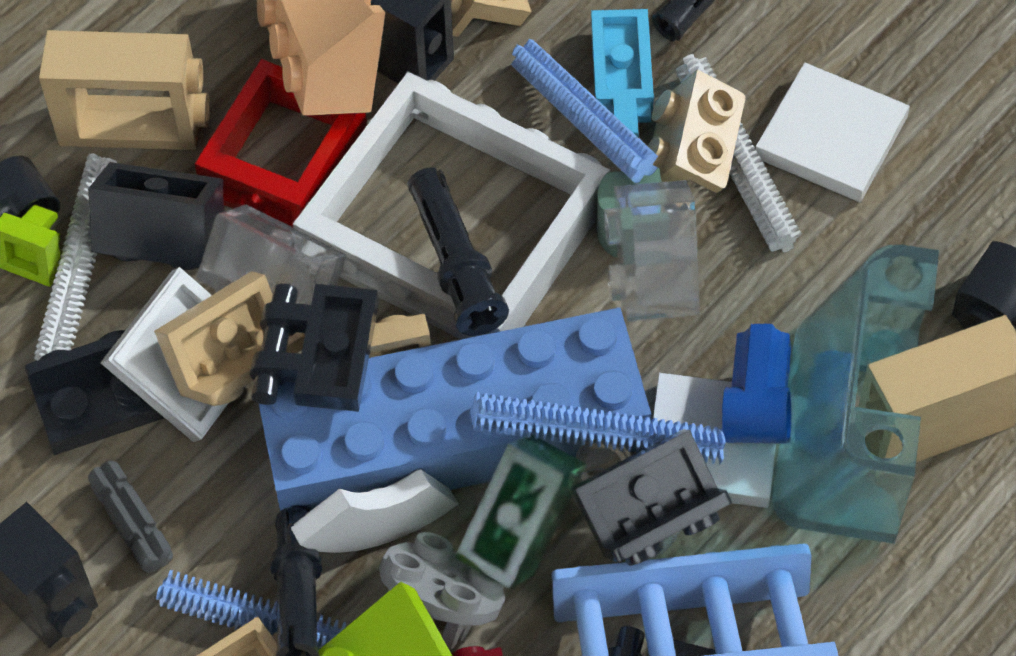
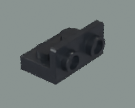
[24,330,164,456]

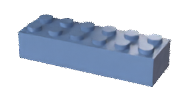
[259,307,651,523]

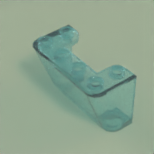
[772,245,939,544]

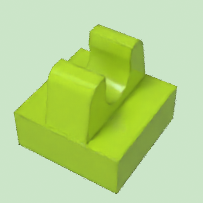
[0,205,61,287]

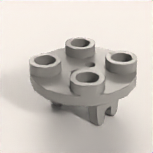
[379,532,508,650]

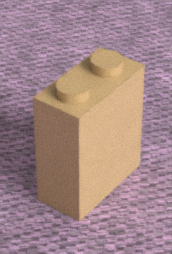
[854,315,1016,475]

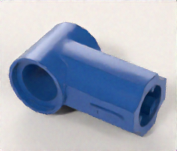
[722,324,792,444]

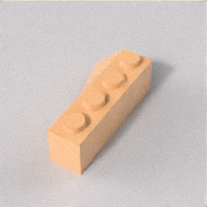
[256,0,385,116]

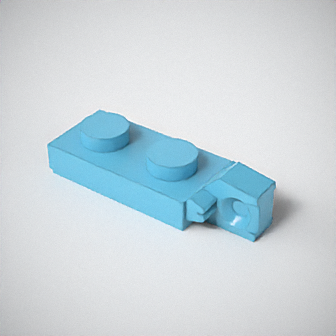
[591,9,654,137]

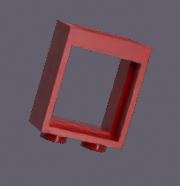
[195,59,367,233]

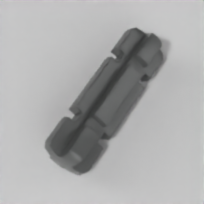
[88,461,173,573]

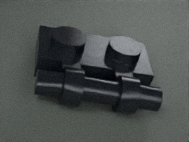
[249,283,379,412]

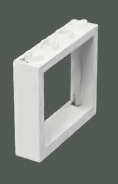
[293,72,610,339]

